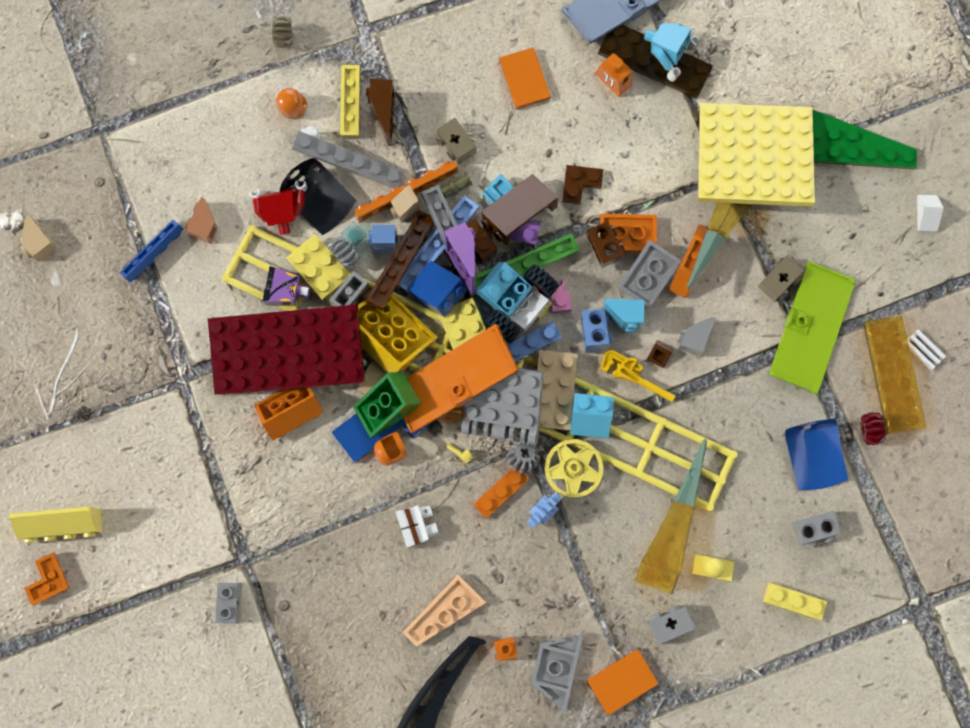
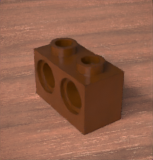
[586,221,625,268]

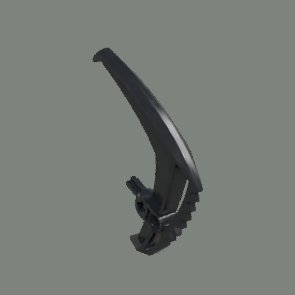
[397,636,486,728]

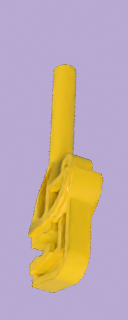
[600,350,676,402]

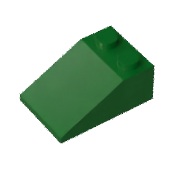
[353,372,421,438]

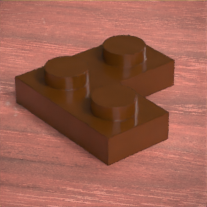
[562,165,604,204]

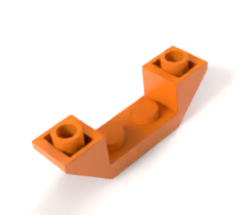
[668,224,716,298]

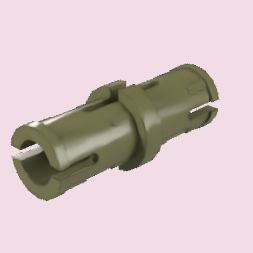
[441,174,473,199]

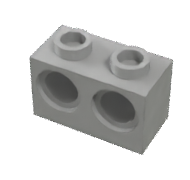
[792,511,841,547]

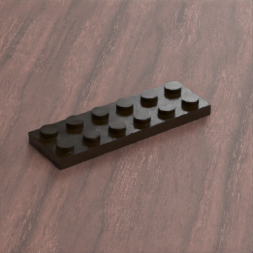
[598,25,713,99]

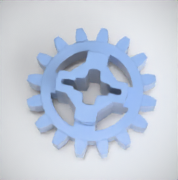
[526,492,562,529]

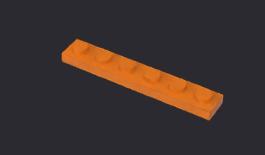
[354,161,458,223]

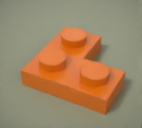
[24,552,71,606]

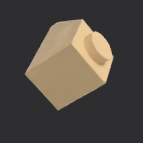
[390,185,420,223]
[21,215,57,261]

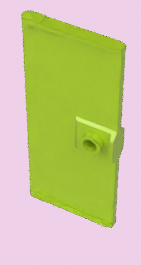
[768,261,856,395]

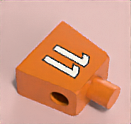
[595,53,632,97]

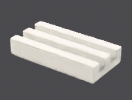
[903,330,946,370]

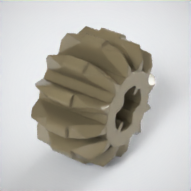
[272,16,292,48]

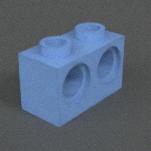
[581,309,612,353]

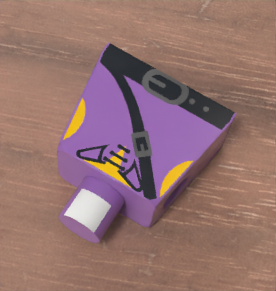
[262,266,310,306]

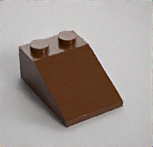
[366,78,395,146]

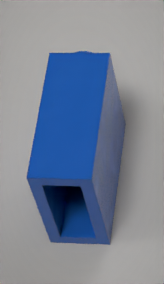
[407,260,468,318]

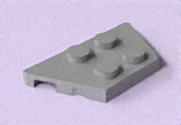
[531,634,583,712]

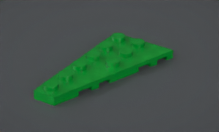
[812,109,917,169]

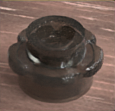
[73,405,92,423]
[426,420,443,437]

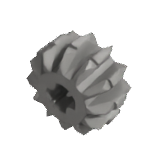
[328,236,360,269]
[506,441,540,474]

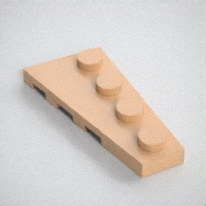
[402,575,486,647]

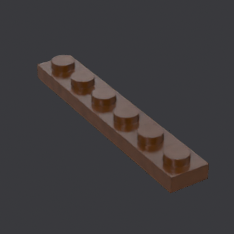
[366,210,435,311]

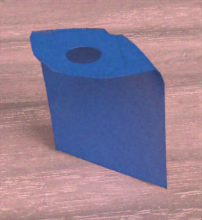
[785,419,848,491]

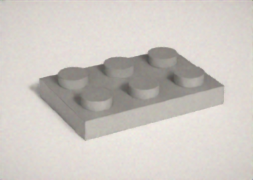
[617,240,681,308]

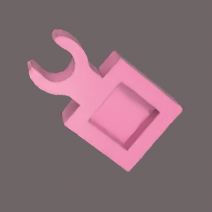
[550,279,572,313]

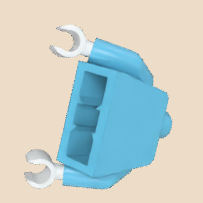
[644,23,699,82]

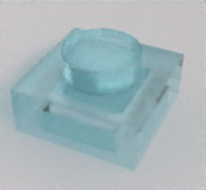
[340,221,367,248]

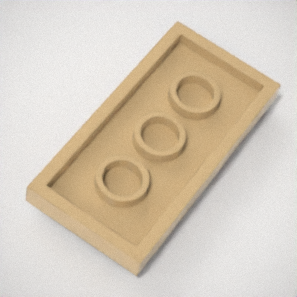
[537,350,577,431]

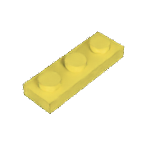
[763,583,827,621]

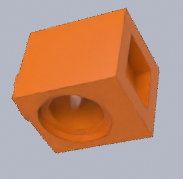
[494,637,518,662]

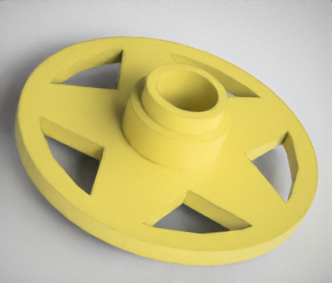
[545,439,603,498]

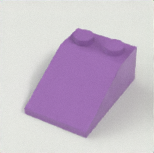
[444,222,476,295]

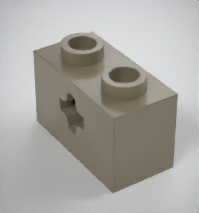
[436,118,476,165]
[758,255,804,301]

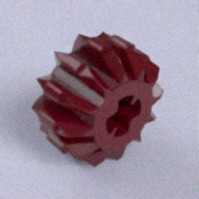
[860,412,887,445]

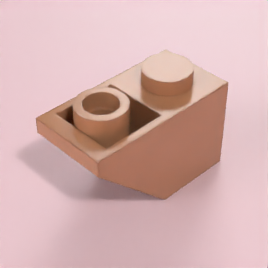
[186,197,218,244]

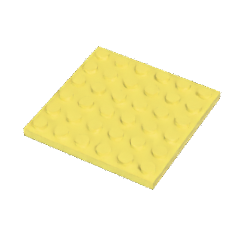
[698,103,815,207]

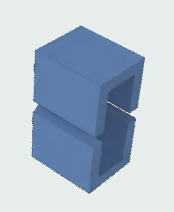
[368,225,398,254]

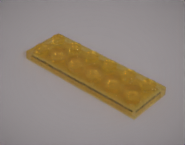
[863,316,927,434]

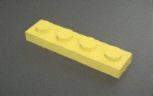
[340,65,360,138]

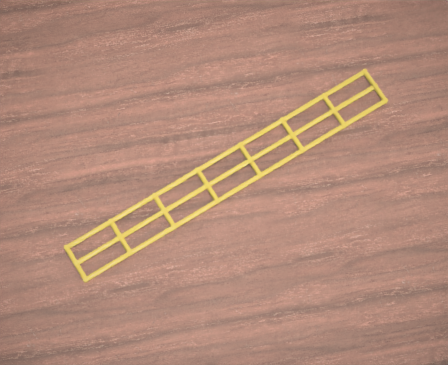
[222,225,738,511]

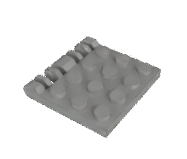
[461,368,544,445]

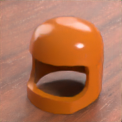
[276,88,307,119]
[374,431,408,466]

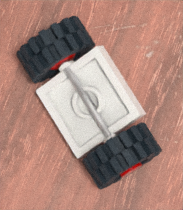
[485,264,559,344]

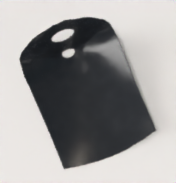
[279,158,357,235]

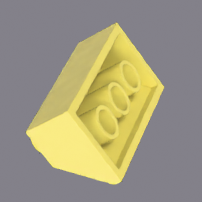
[9,506,102,543]

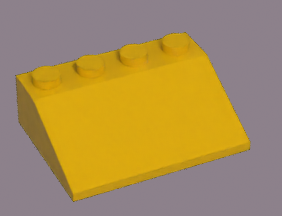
[358,294,438,373]

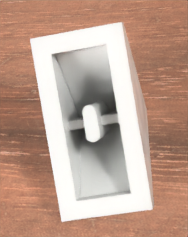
[917,195,944,232]

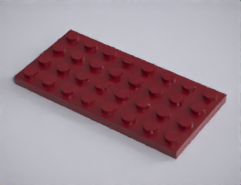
[207,304,365,395]

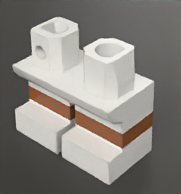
[396,505,439,548]

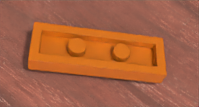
[473,469,529,519]

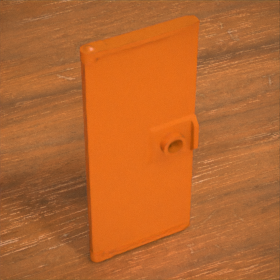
[404,324,519,434]

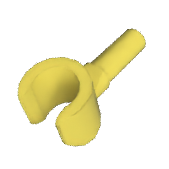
[447,444,473,463]

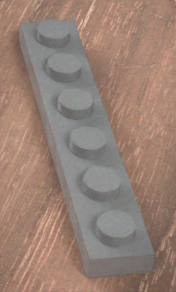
[292,131,405,189]

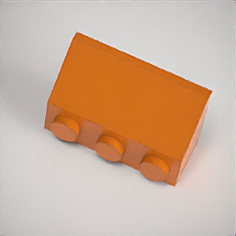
[254,387,324,441]

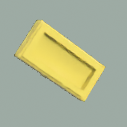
[692,554,734,582]

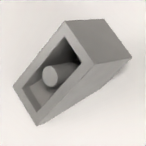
[677,317,716,357]

